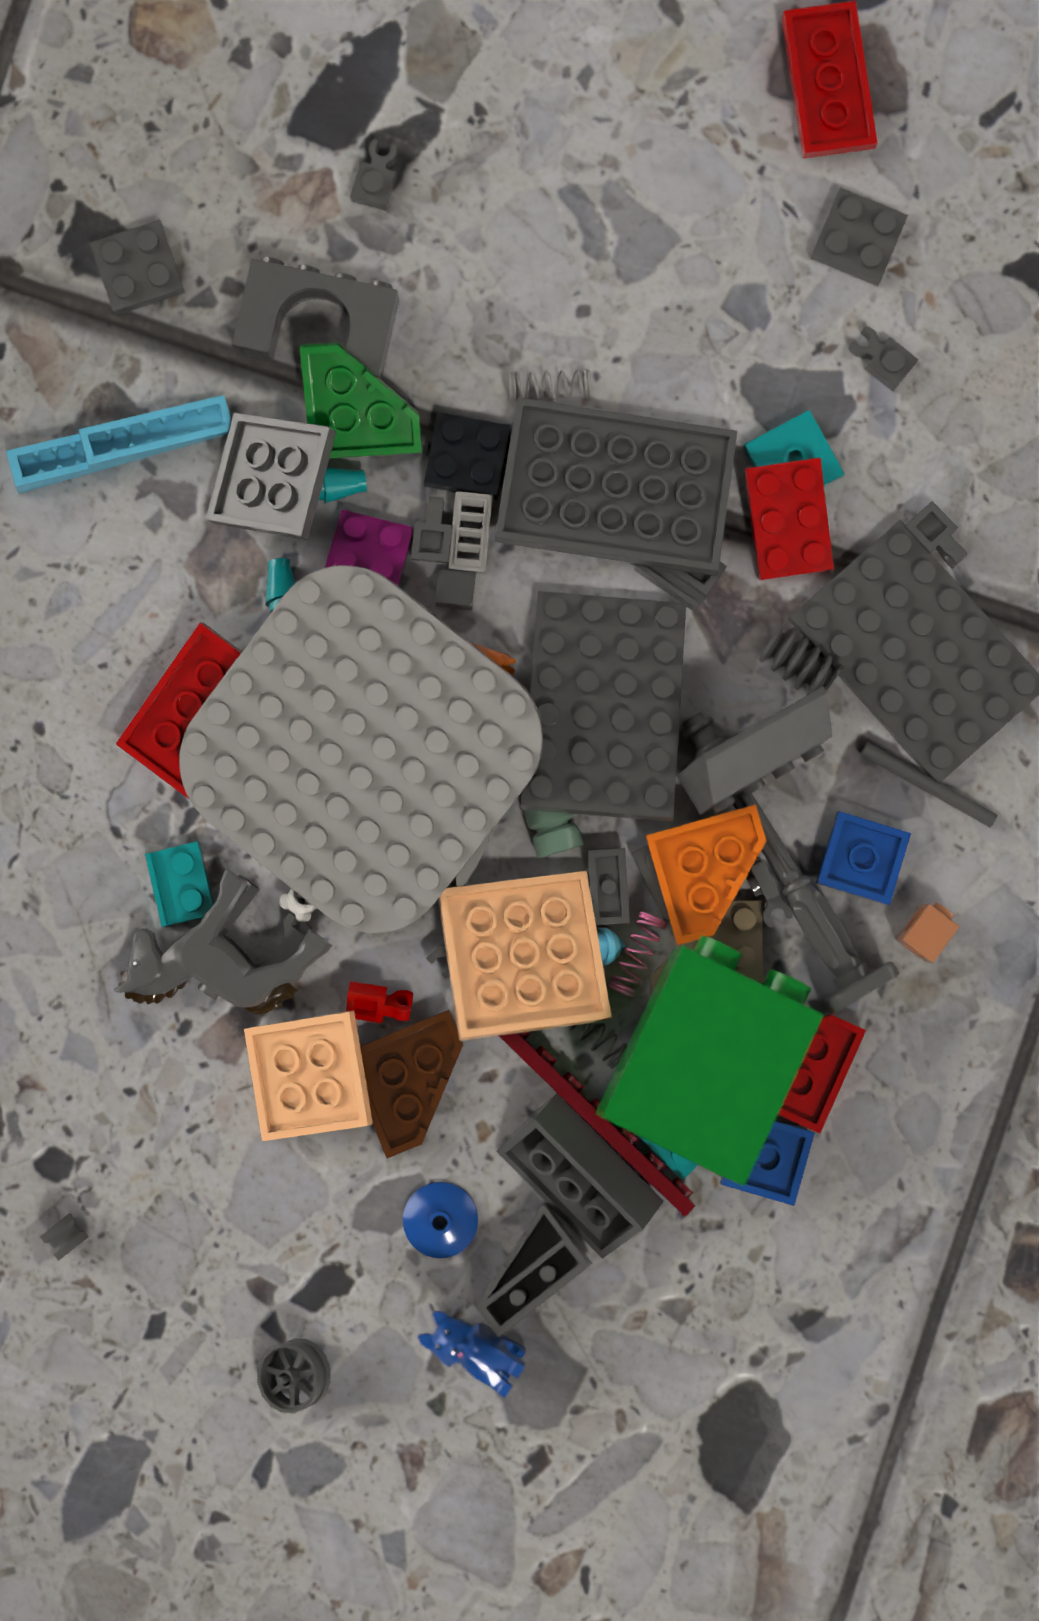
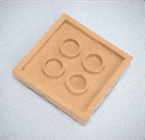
[244,1011,373,1141]

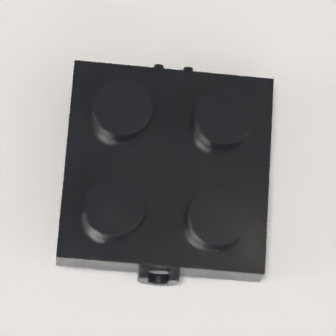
[424,412,510,500]

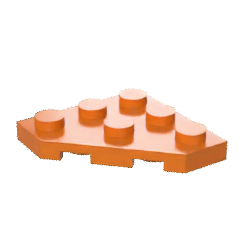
[646,804,766,945]

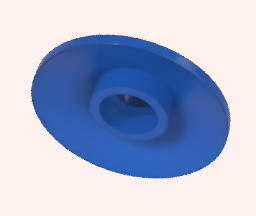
[403,1182,478,1258]

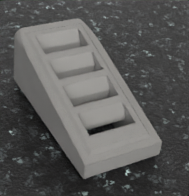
[448,492,493,574]

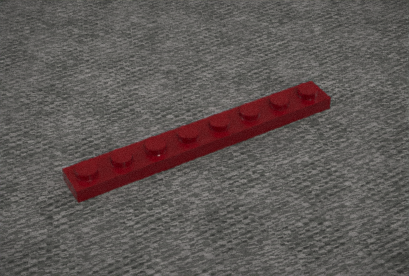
[499,1032,695,1217]

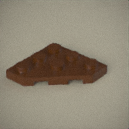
[360,1009,463,1159]

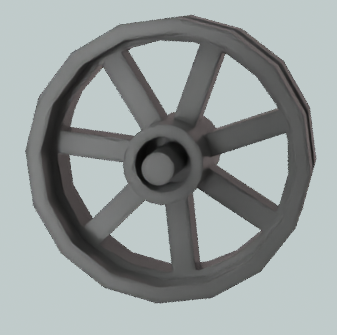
[257,1338,331,1414]

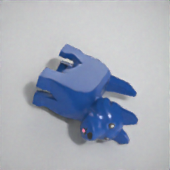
[418,1311,526,1398]

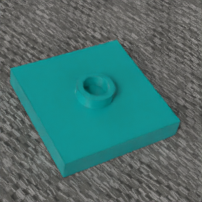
[743,410,845,487]

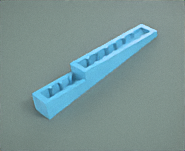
[6,395,232,494]

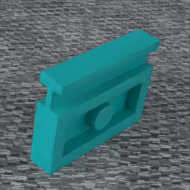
[145,841,214,927]

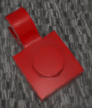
[346,981,414,1023]

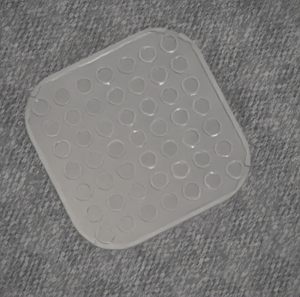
[179,566,543,933]

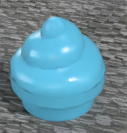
[597,928,626,965]

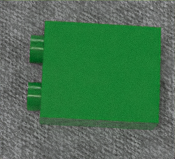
[595,935,823,1186]

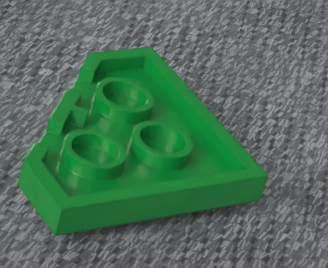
[300,342,422,458]

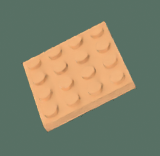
[438,871,612,1041]

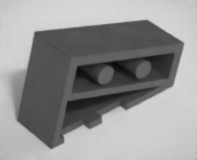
[475,1202,593,1338]

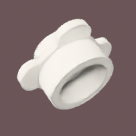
[279,888,317,922]

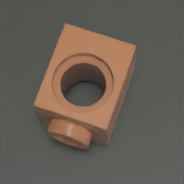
[895,902,960,963]

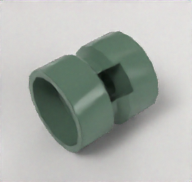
[523,810,584,859]

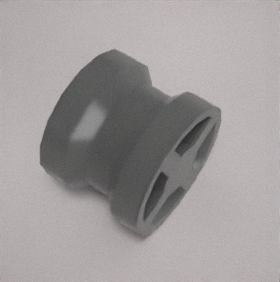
[40,1213,89,1261]

